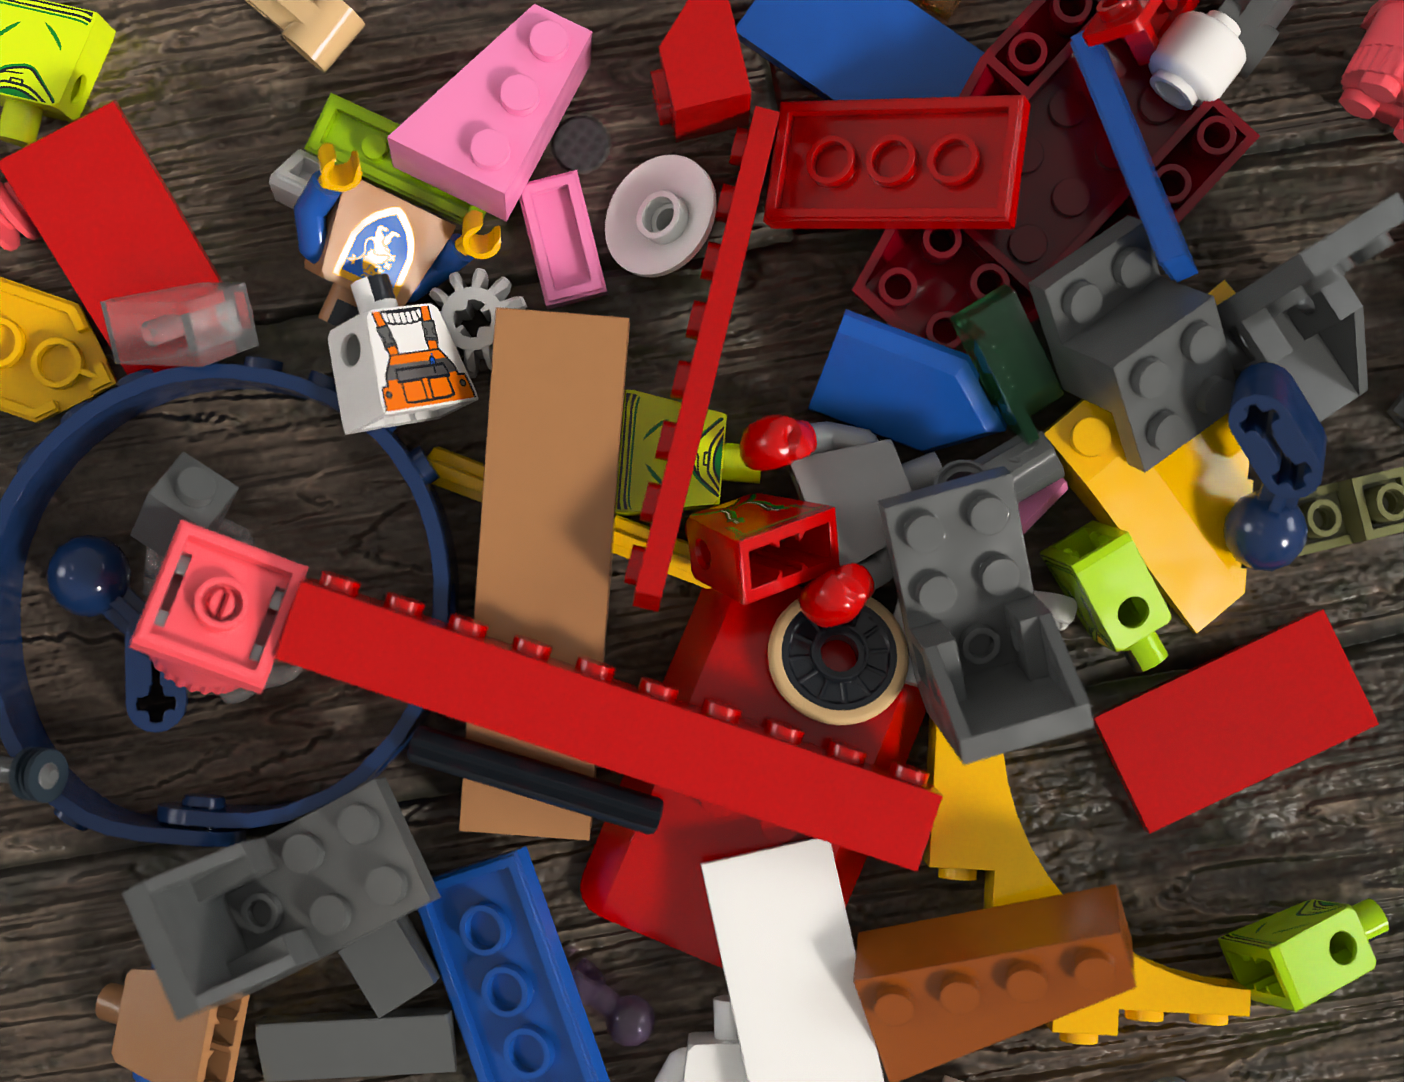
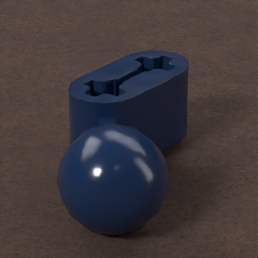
[1223,362,1327,571]
[46,535,188,733]

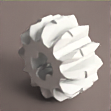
[429,268,527,378]

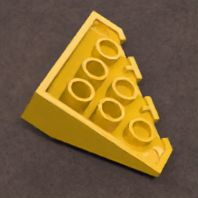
[1043,280,1254,634]

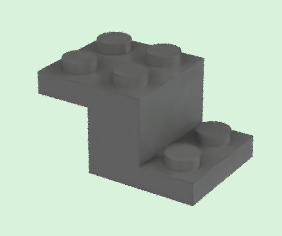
[1028,215,1236,473]

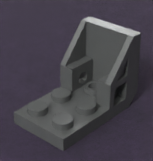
[1217,193,1404,422]
[878,466,1094,765]
[122,777,441,1021]

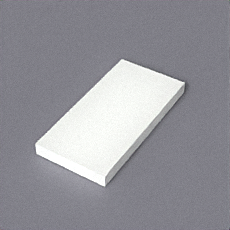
[700,837,884,1082]

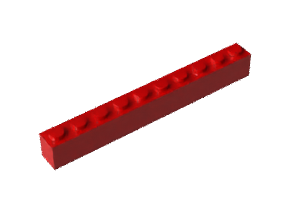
[275,571,943,872]

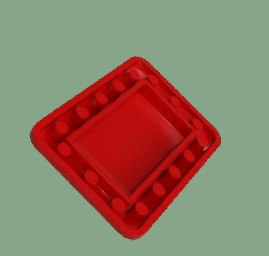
[580,585,926,968]

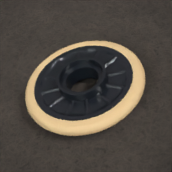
[768,597,909,725]

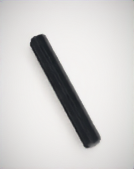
[408,726,664,835]

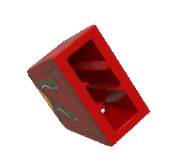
[685,493,840,605]

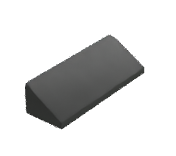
[255,1006,457,1082]

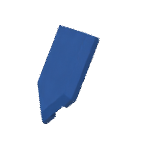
[807,309,1007,454]

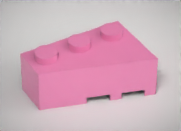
[387,4,592,222]

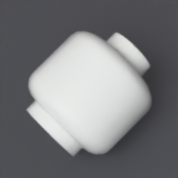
[1148,10,1247,110]

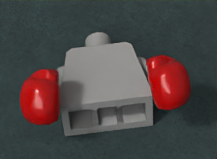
[739,414,942,628]

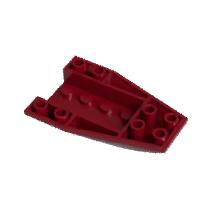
[851,0,1260,361]

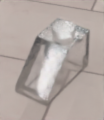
[100,282,259,367]

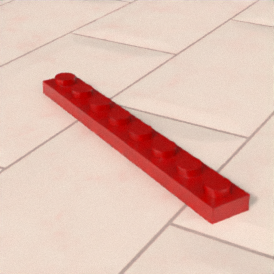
[624,106,780,612]

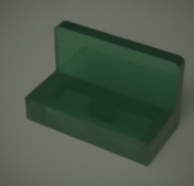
[949,284,1065,445]

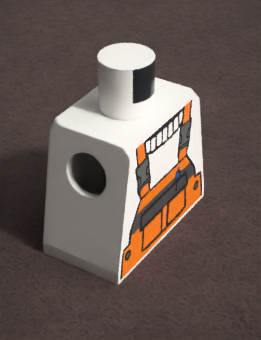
[328,273,479,435]

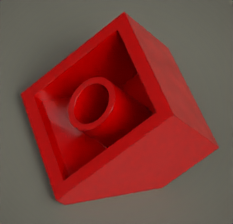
[650,0,752,143]

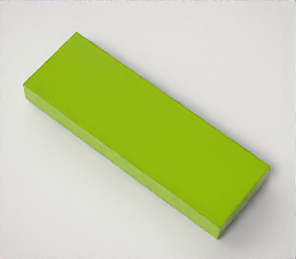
[304,93,486,225]

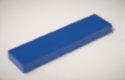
[1070,31,1198,283]

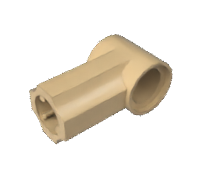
[244,0,366,73]

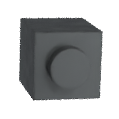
[130,452,239,558]
[338,915,441,1018]

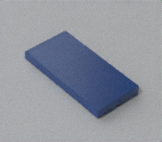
[736,0,984,100]
[418,846,610,1082]

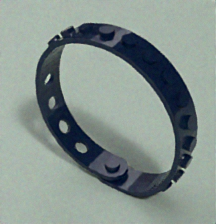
[0,356,459,847]

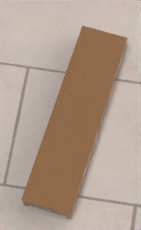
[459,307,630,841]

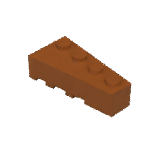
[853,884,1137,1082]

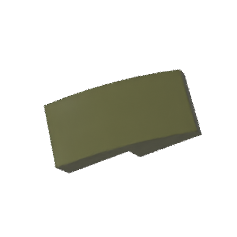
[1297,466,1404,557]

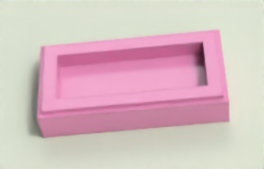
[519,170,608,310]

